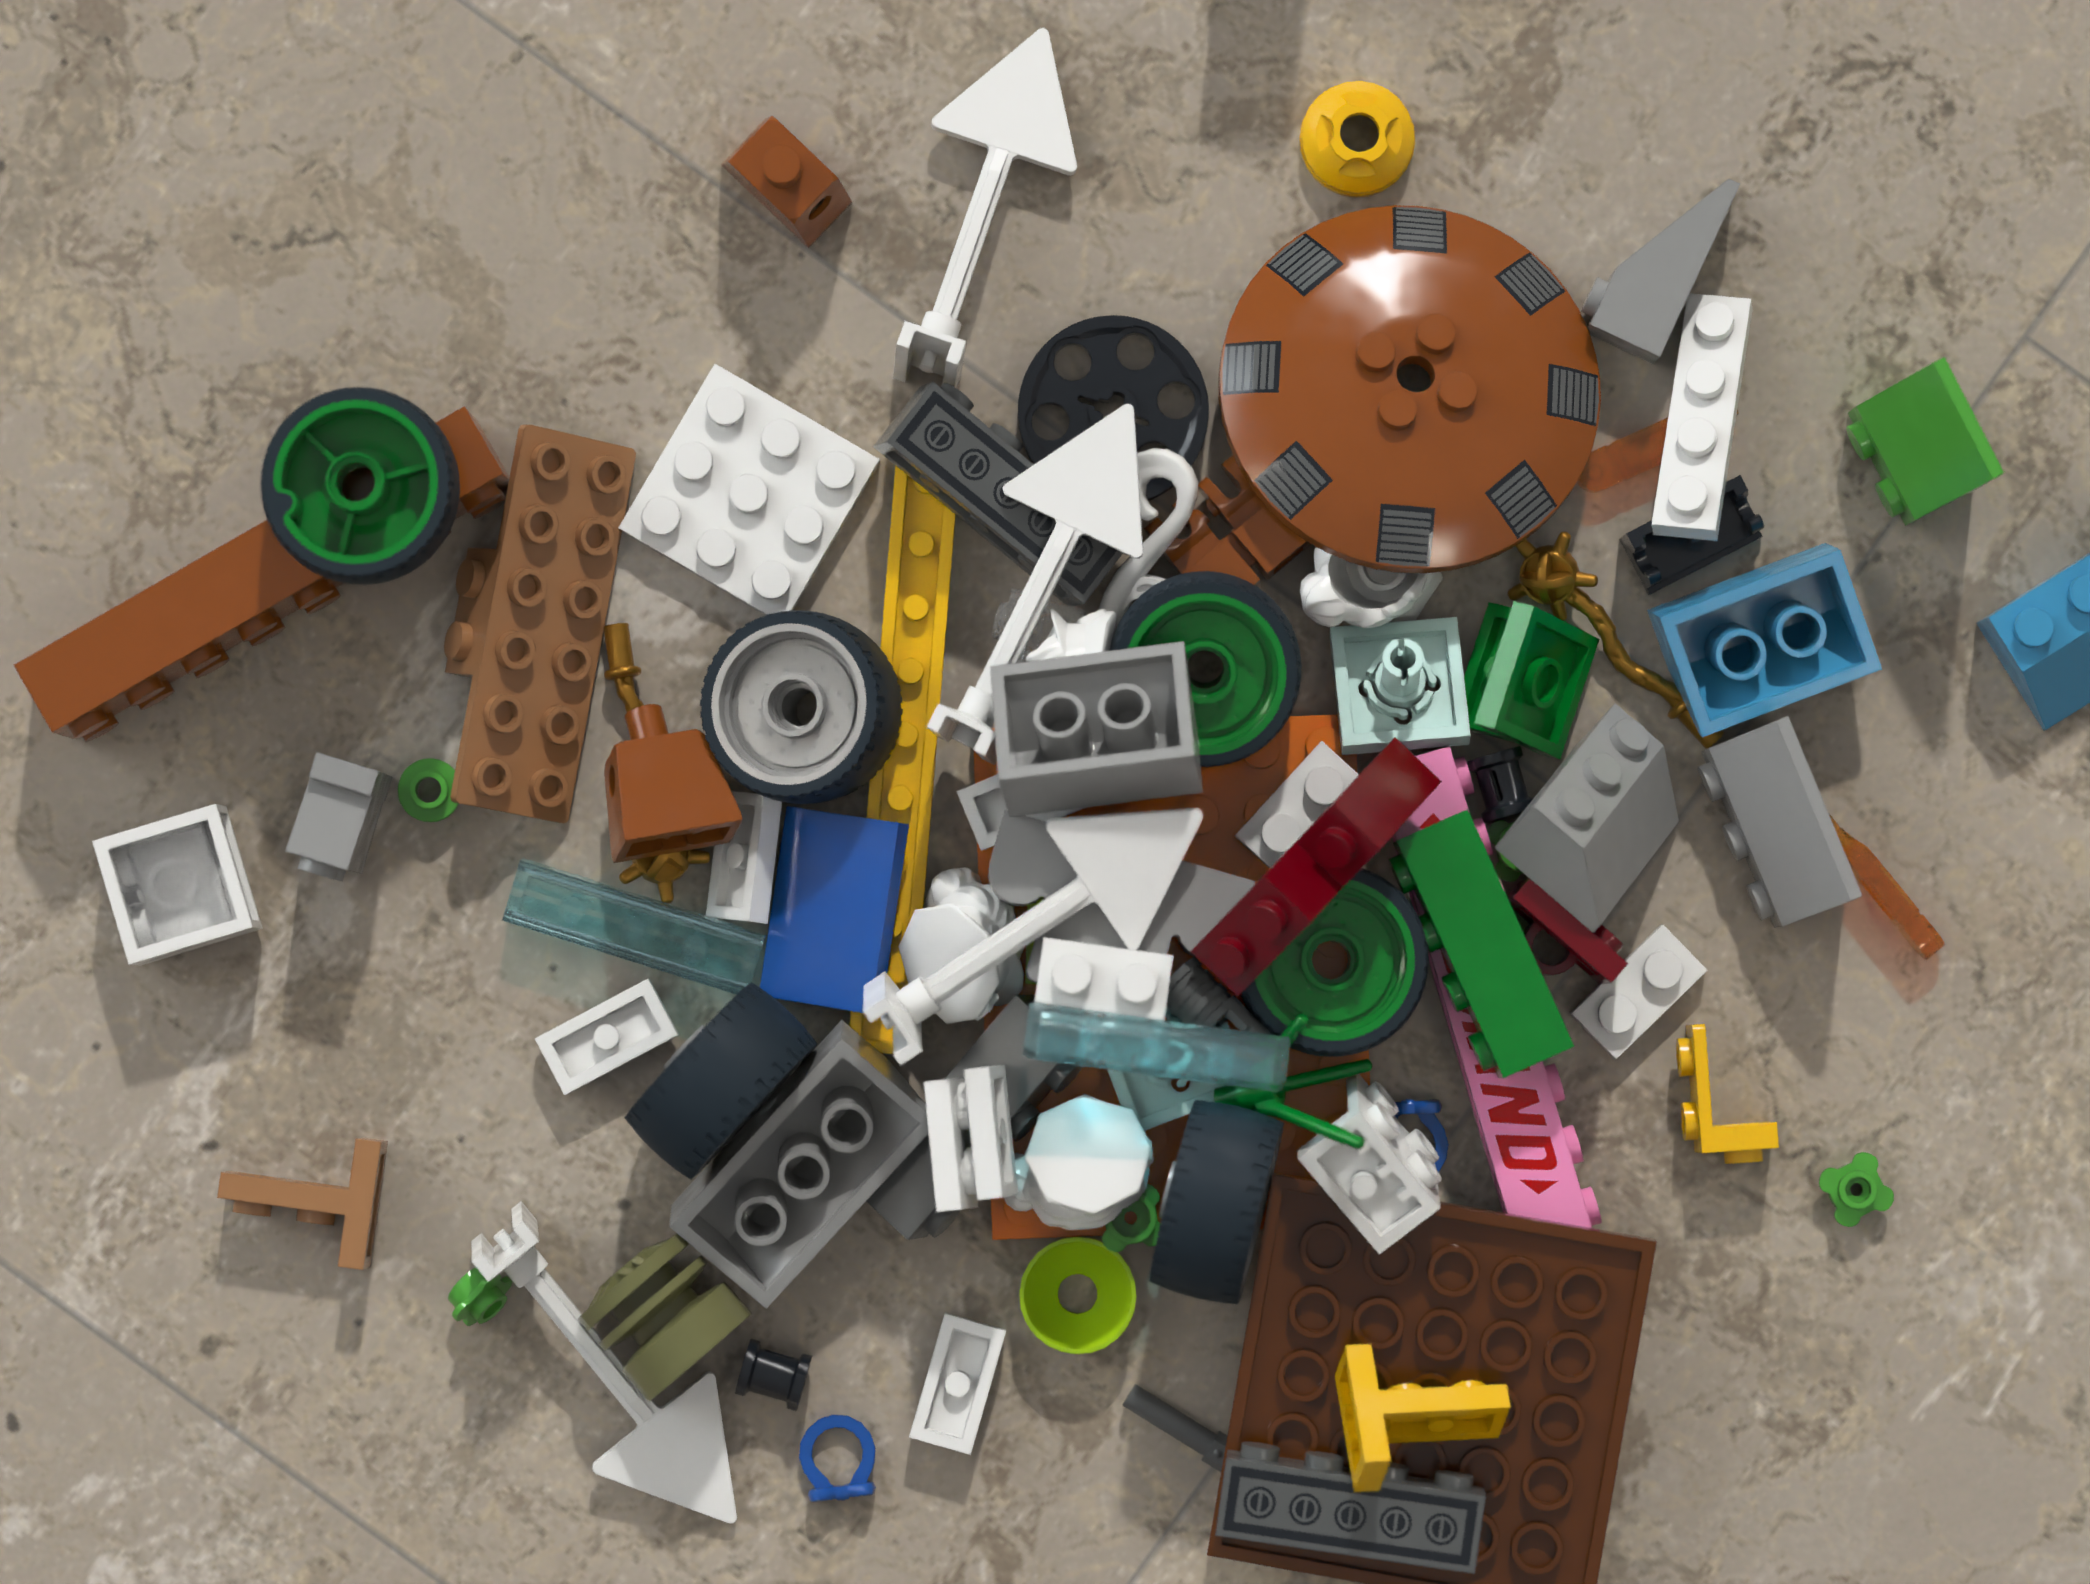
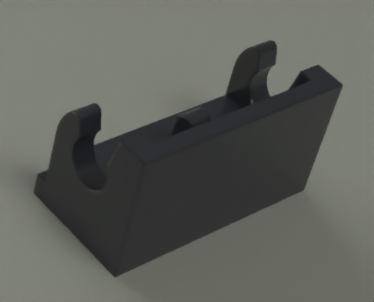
[1619,475,1764,595]

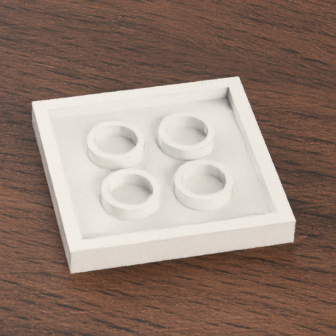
[618,364,880,615]

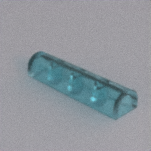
[502,858,767,995]
[1023,1003,1290,1092]

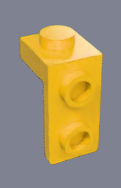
[1676,1024,1779,1164]

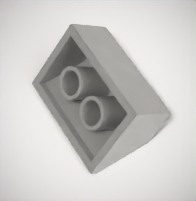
[990,642,1203,817]
[1495,704,1679,932]
[1698,716,1863,928]

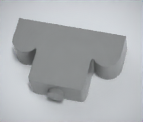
[988,810,1255,1014]

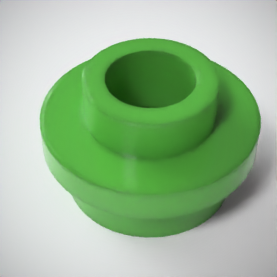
[398,758,459,822]

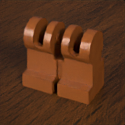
[1144,454,1311,588]

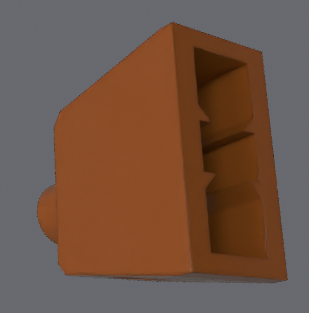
[721,116,852,248]
[604,704,743,863]

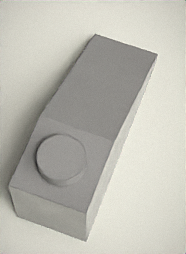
[1581,179,1740,364]

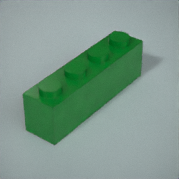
[1388,809,1575,1078]

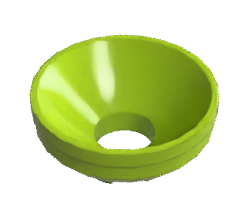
[1019,1236,1137,1354]

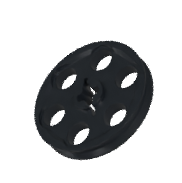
[1018,315,1209,501]

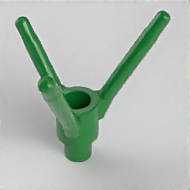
[1213,1014,1372,1149]

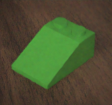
[1846,357,2004,526]

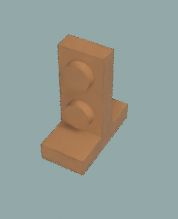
[217,1138,388,1270]

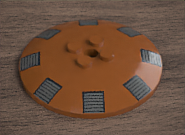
[1218,205,1601,574]

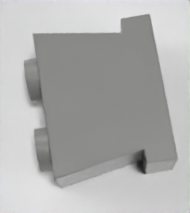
[285,752,392,882]

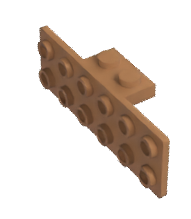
[444,424,636,823]

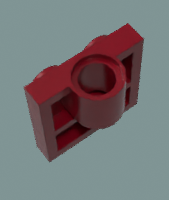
[1507,878,1628,984]

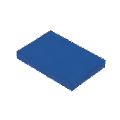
[760,806,909,1013]

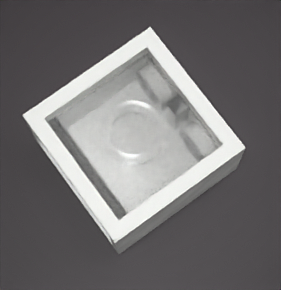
[92,804,263,966]

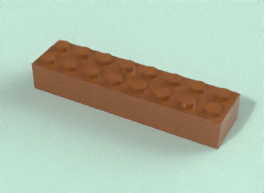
[14,406,509,742]

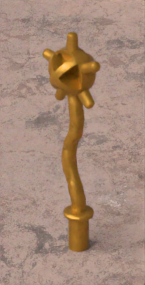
[1508,531,1725,749]
[603,623,710,904]

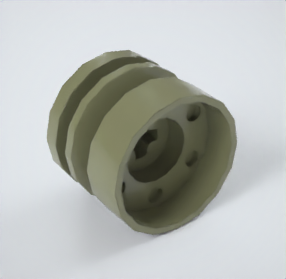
[578,1233,752,1402]

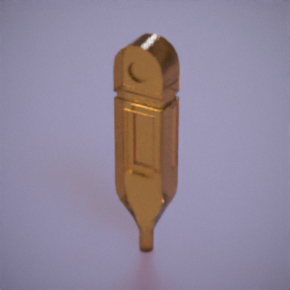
[1577,410,1739,493]
[1829,814,1945,961]

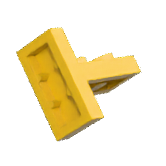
[1335,1344,1511,1492]

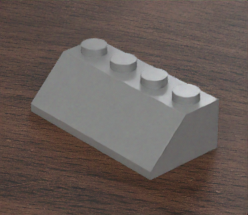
[669,1020,929,1309]

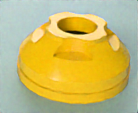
[1299,81,1415,197]

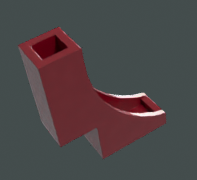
[1191,737,1442,996]

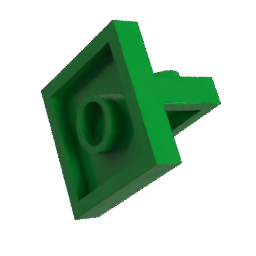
[1464,601,1600,760]

